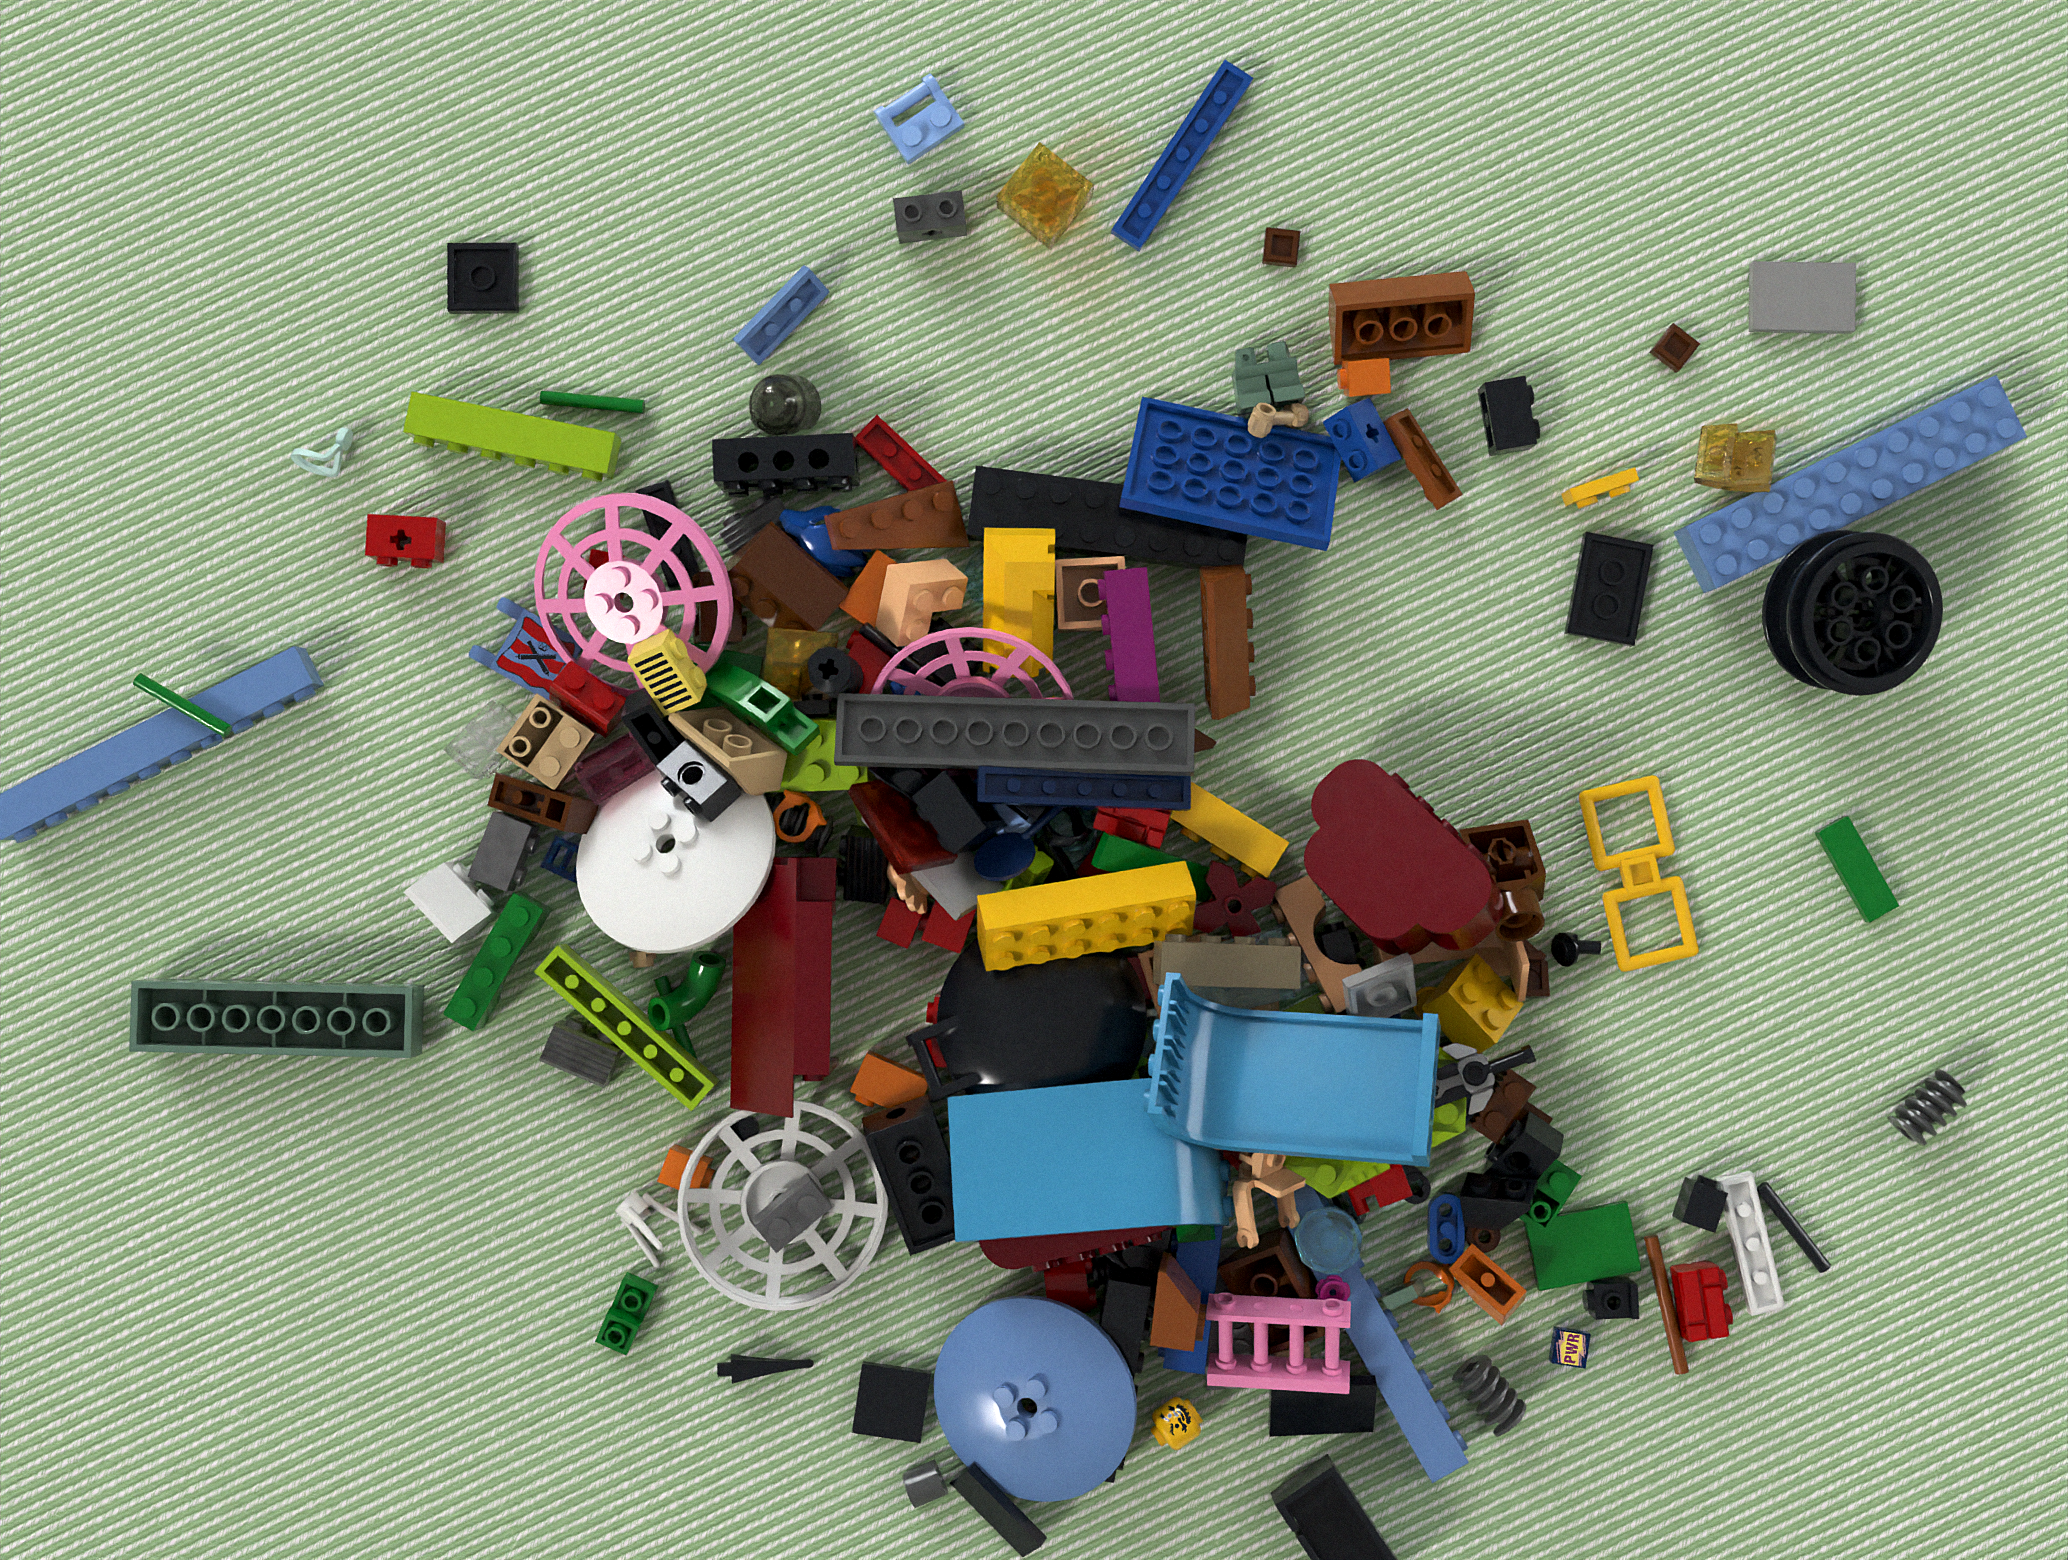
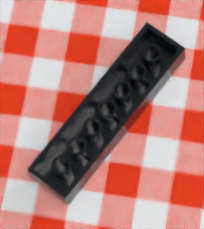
[967,466,1248,570]

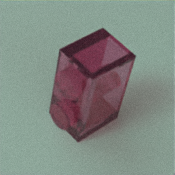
[574,732,656,805]

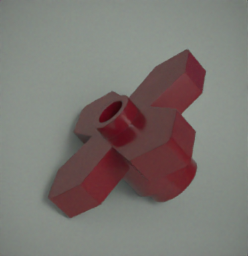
[1193,860,1277,944]

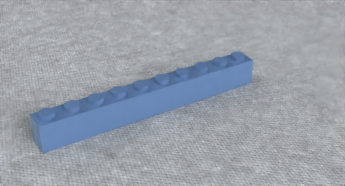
[0,646,324,843]
[1268,1183,1469,1483]

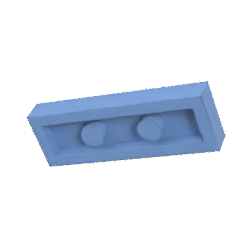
[733,265,830,365]

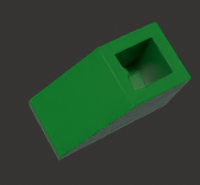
[1519,1159,1582,1235]

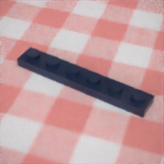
[976,766,1191,811]

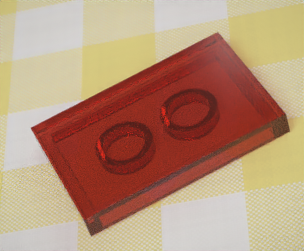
[848,779,958,875]

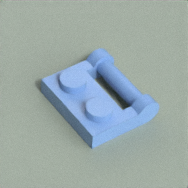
[873,73,965,165]

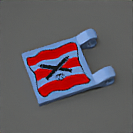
[469,597,582,702]

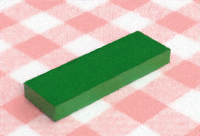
[1814,816,1899,923]

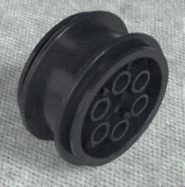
[1762,530,1943,696]

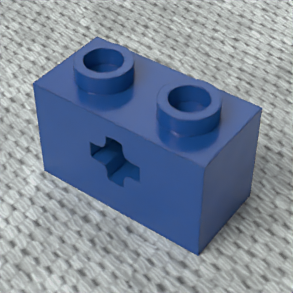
[1323,398,1402,483]

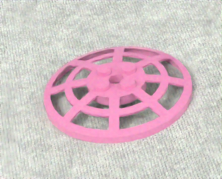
[534,492,733,697]
[871,627,1074,780]

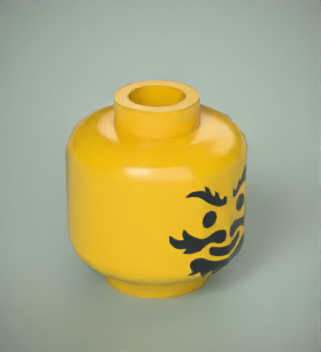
[1150,1396,1203,1450]

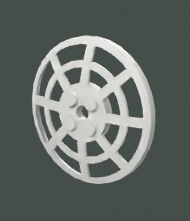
[677,1099,888,1311]

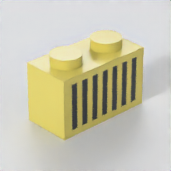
[627,628,707,716]

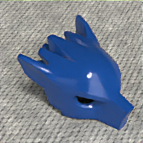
[779,506,871,584]

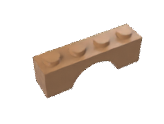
[1270,875,1362,1015]

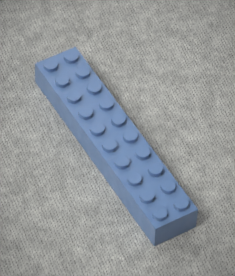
[1673,375,2027,593]

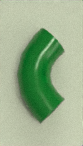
[648,951,726,1031]

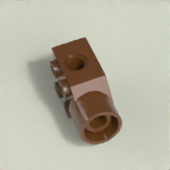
[1459,819,1546,942]

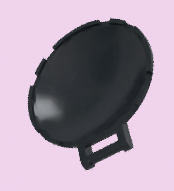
[905,938,1147,1103]

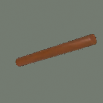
[1644,1235,1689,1375]

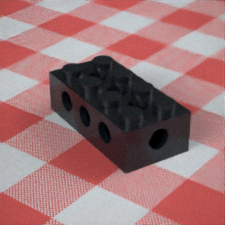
[712,433,860,498]
[862,1094,955,1256]

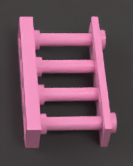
[1206,1293,1351,1394]

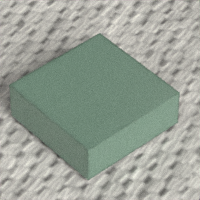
[1382,1277,1426,1310]

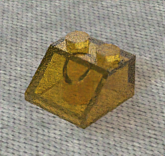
[764,627,839,700]

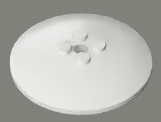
[576,762,776,954]

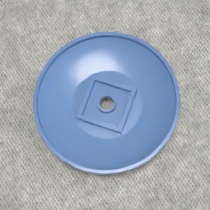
[934,1295,1137,1502]

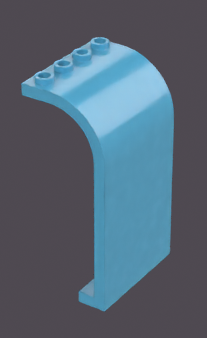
[1143,972,1441,1167]
[947,1078,1234,1243]

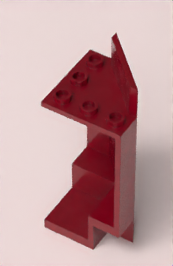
[730,857,842,1118]

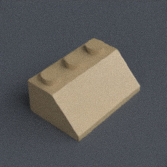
[668,706,787,796]

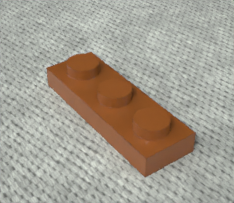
[1383,408,1463,510]

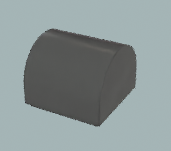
[903,1459,948,1508]

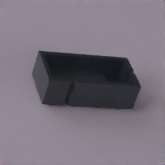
[1271,1454,1398,1560]

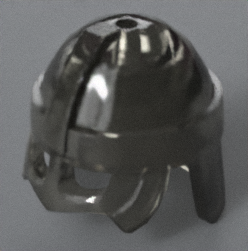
[749,374,821,437]

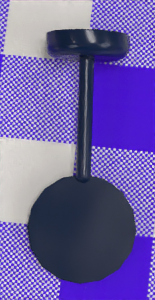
[974,806,1095,881]

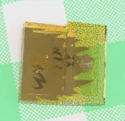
[1694,423,1777,492]

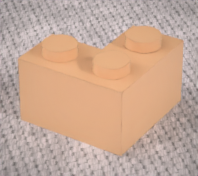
[875,559,968,647]

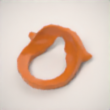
[772,789,827,844]
[1403,1261,1455,1314]

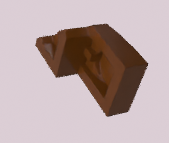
[1512,940,1550,998]

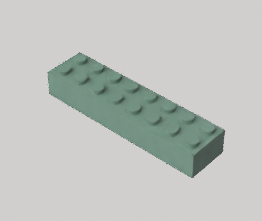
[129,978,424,1058]

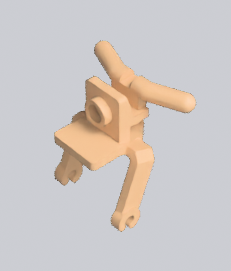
[1213,1148,1306,1249]

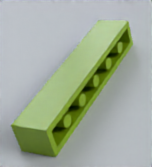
[403,391,622,482]
[534,943,721,1111]

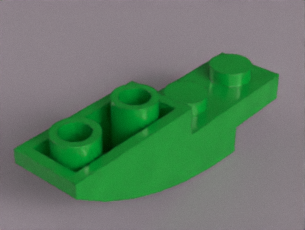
[704,662,821,756]

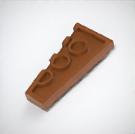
[824,480,970,550]

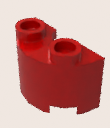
[1044,1258,1097,1313]

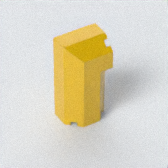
[983,528,1055,678]

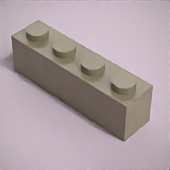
[1153,934,1301,989]

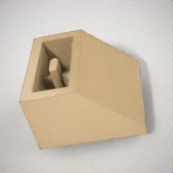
[496,693,598,791]

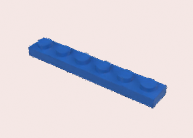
[1111,60,1253,252]

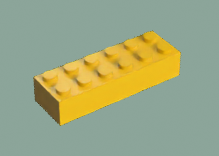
[977,861,1196,971]

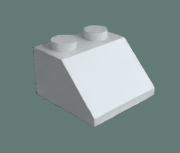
[404,862,500,943]

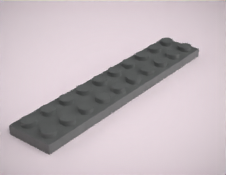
[834,693,1195,776]

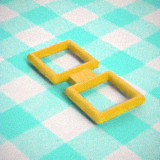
[1579,775,1699,972]

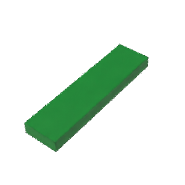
[1091,832,1212,902]

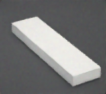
[1716,1171,1785,1316]

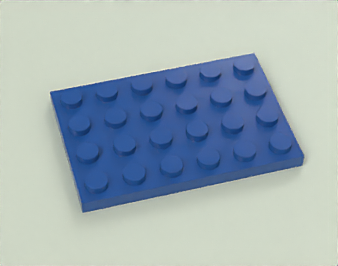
[1119,396,1341,551]

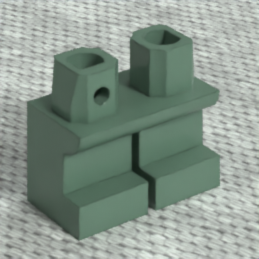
[1232,341,1305,416]

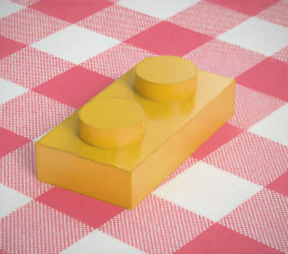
[1561,467,1639,509]

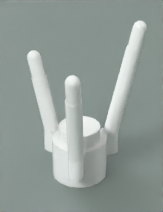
[615,1191,704,1268]

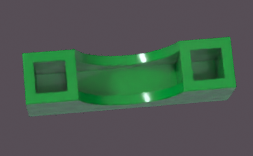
[443,892,552,1032]

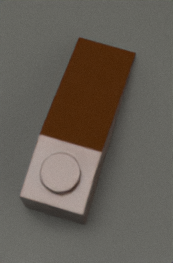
[487,772,600,834]

